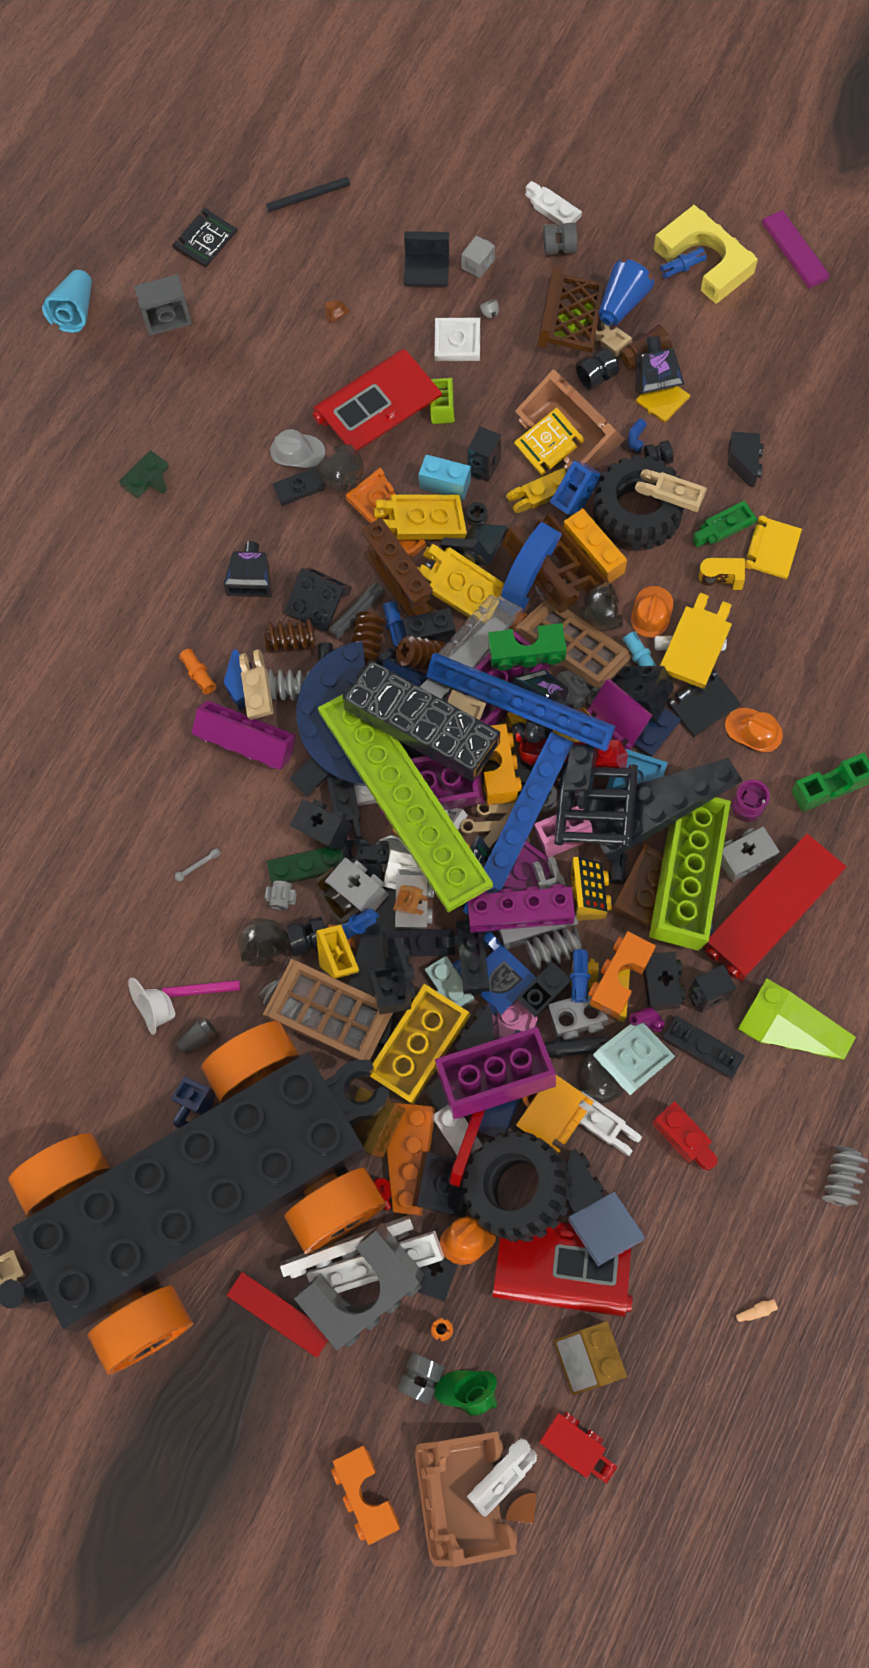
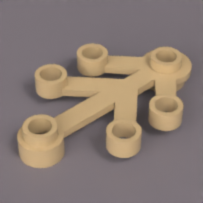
[460,795,530,848]

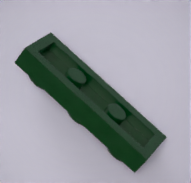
[267,847,344,886]

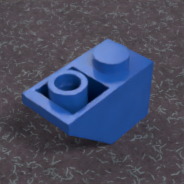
[224,649,252,711]

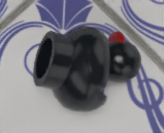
[511,719,553,743]

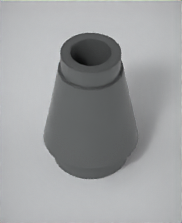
[177,1018,217,1054]

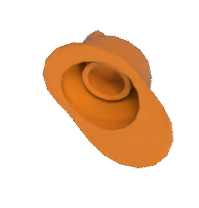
[631,586,673,638]
[725,708,783,753]
[440,1216,496,1265]

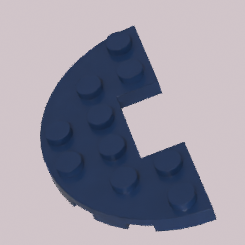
[296,641,366,786]

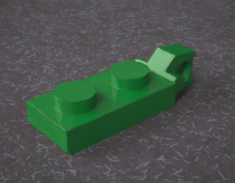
[692,501,757,548]

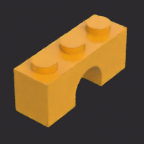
[563,509,627,586]
[483,724,522,806]

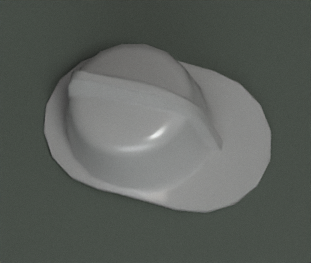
[270,429,325,468]

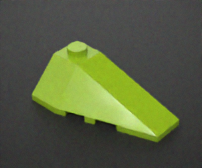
[737,979,856,1060]

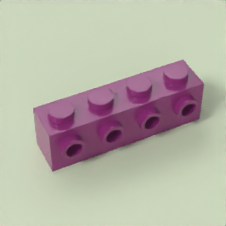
[192,700,296,770]
[467,884,575,933]

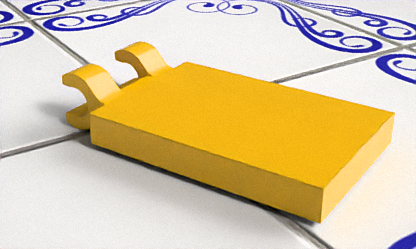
[373,495,467,540]
[417,544,505,627]
[660,593,732,689]

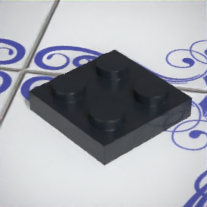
[412,1151,472,1217]

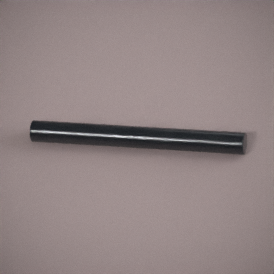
[266,176,350,212]

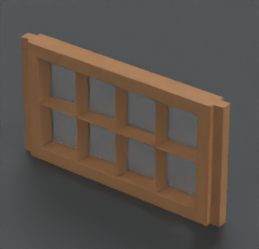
[515,598,633,689]
[263,959,393,1061]

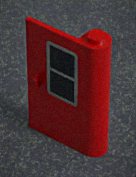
[312,349,442,454]
[492,1222,633,1317]

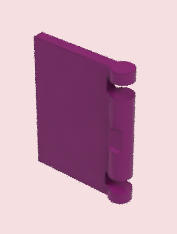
[587,679,653,750]

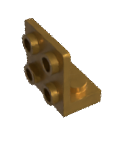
[353,1087,406,1158]

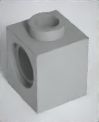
[461,236,495,279]

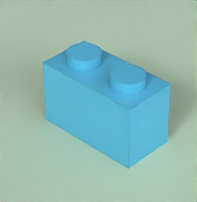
[419,455,471,500]

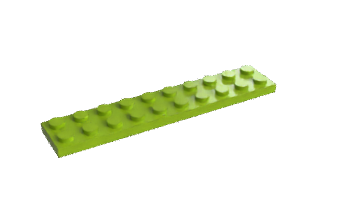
[318,694,493,912]

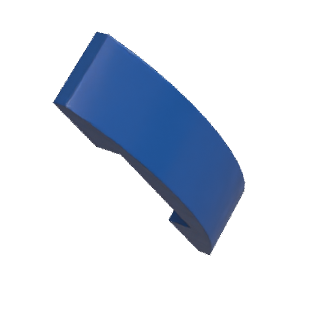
[499,522,562,617]

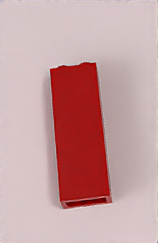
[703,833,847,981]

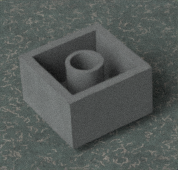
[134,274,192,336]

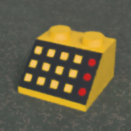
[570,857,612,921]

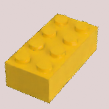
[370,984,471,1104]

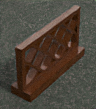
[537,265,604,353]

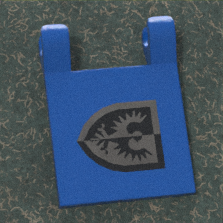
[453,932,536,1016]

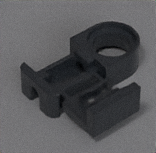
[342,839,389,882]

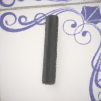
[329,582,384,639]

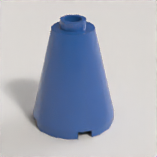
[599,259,654,326]

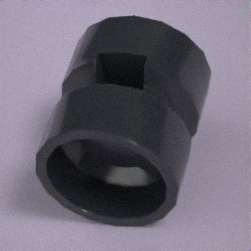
[575,348,619,390]
[287,916,325,957]

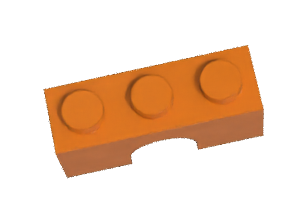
[588,931,656,1020]
[331,1445,401,1545]

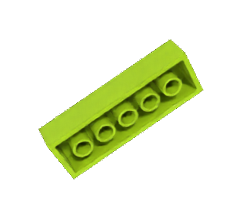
[649,797,731,951]

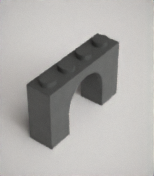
[294,1223,425,1351]

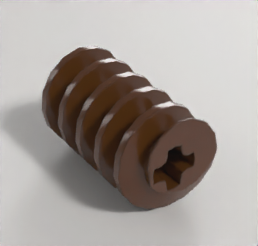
[352,611,386,666]
[265,619,316,652]
[396,636,451,670]

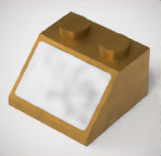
[553,1321,627,1396]

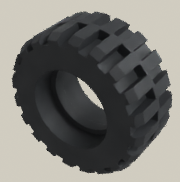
[593,455,684,551]
[462,1131,572,1242]

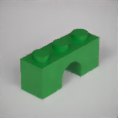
[488,623,567,671]
[791,752,869,813]

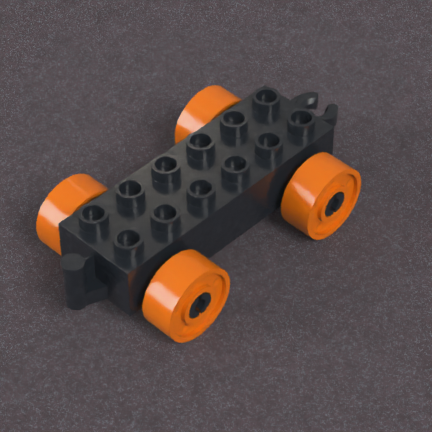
[0,1021,390,1375]

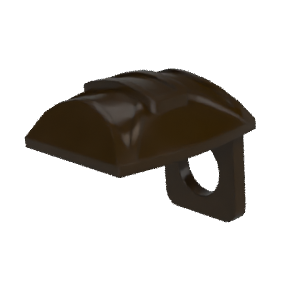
[315,867,361,925]

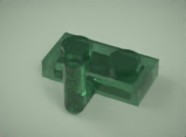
[119,450,169,499]

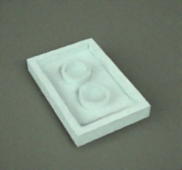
[593,1023,675,1095]

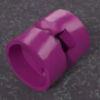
[731,779,770,822]

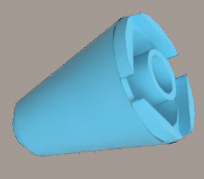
[42,270,92,333]

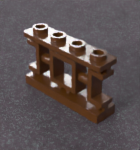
[501,514,608,613]
[362,518,434,617]

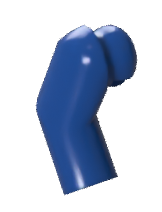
[628,419,647,453]

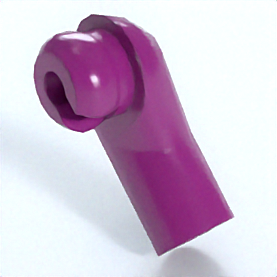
[629,1007,665,1032]

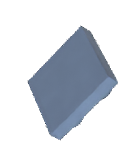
[568,1192,645,1266]

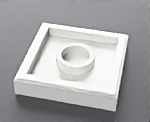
[435,318,480,361]

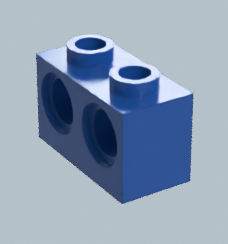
[550,460,601,515]

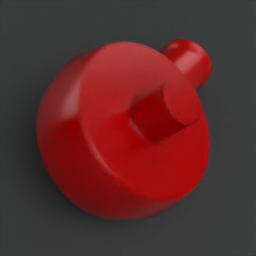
[373,1177,392,1211]

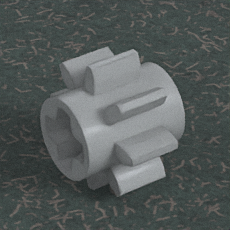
[264,881,297,911]

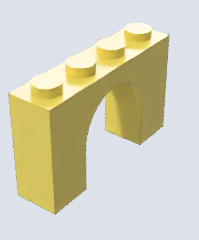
[654,205,758,304]

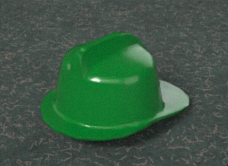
[434,1370,497,1416]

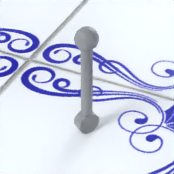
[175,848,221,881]

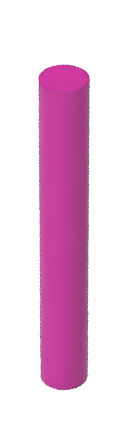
[162,980,241,998]

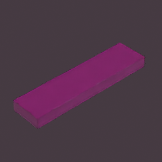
[762,210,829,289]

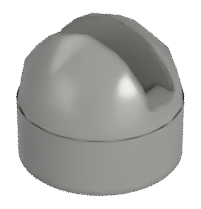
[480,299,499,319]

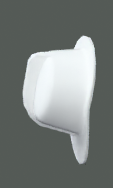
[129,978,176,1035]

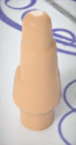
[736,1299,778,1322]

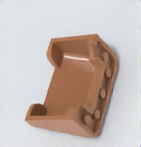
[515,369,626,471]
[415,1431,517,1567]

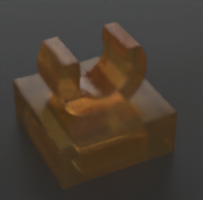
[393,885,428,915]

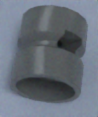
[543,222,577,255]
[396,1352,445,1405]

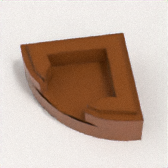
[325,300,349,323]
[505,1492,536,1524]

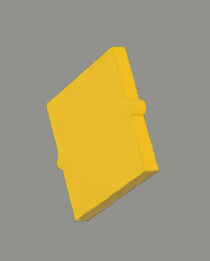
[635,386,690,423]

